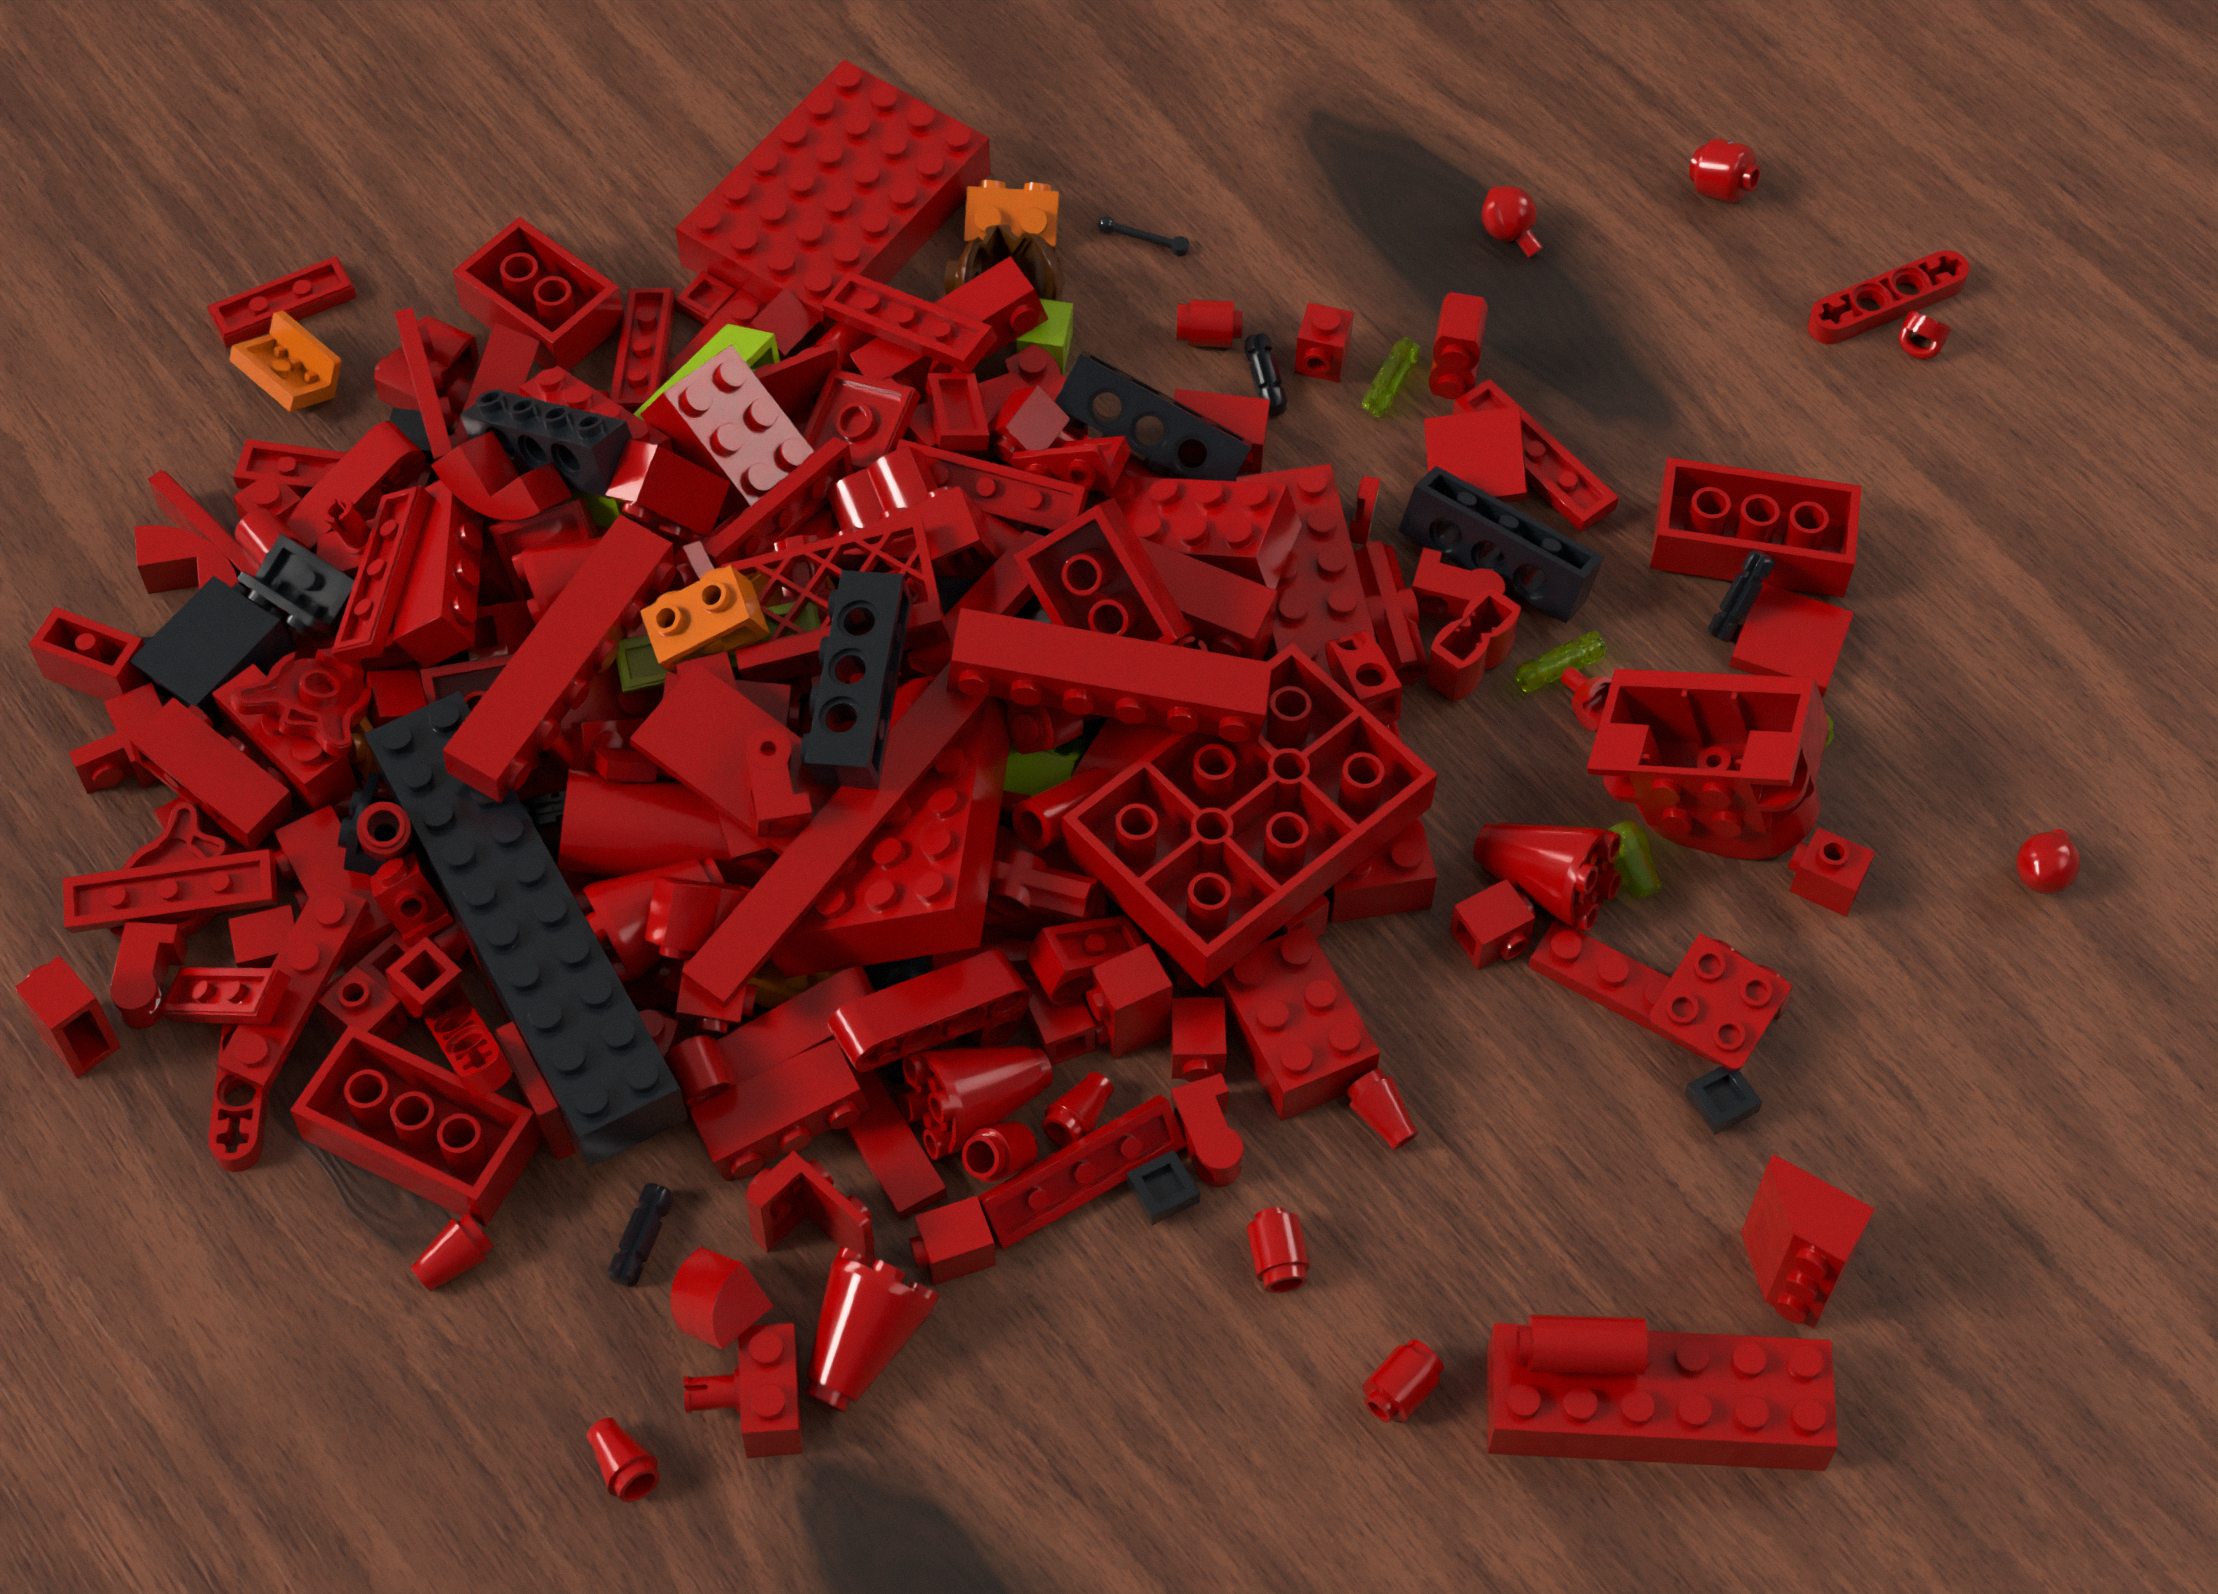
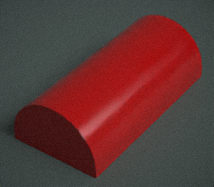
[557,768,774,888]

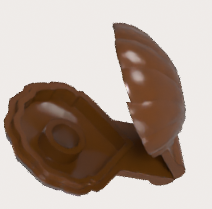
[944,225,1064,301]

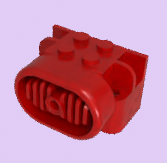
[1587,669,1829,860]

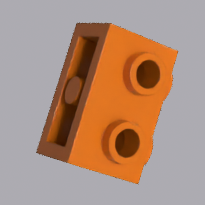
[640,565,770,674]

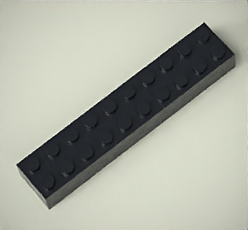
[364,691,688,1168]

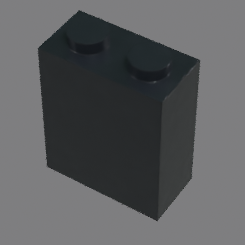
[129,576,298,732]

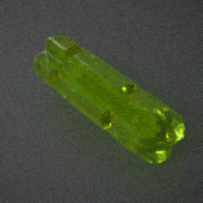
[1362,336,1421,417]
[1514,631,1607,692]

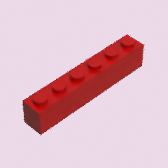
[443,514,676,803]
[947,608,1272,743]

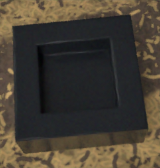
[1685,1066,1762,1135]
[1126,1150,1200,1225]

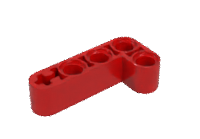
[235,421,426,565]
[828,949,1032,1072]
[664,966,875,1108]

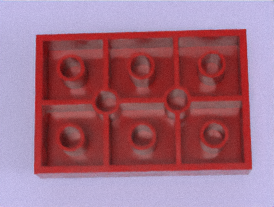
[675,59,990,342]
[1061,642,1438,989]
[770,676,1011,978]

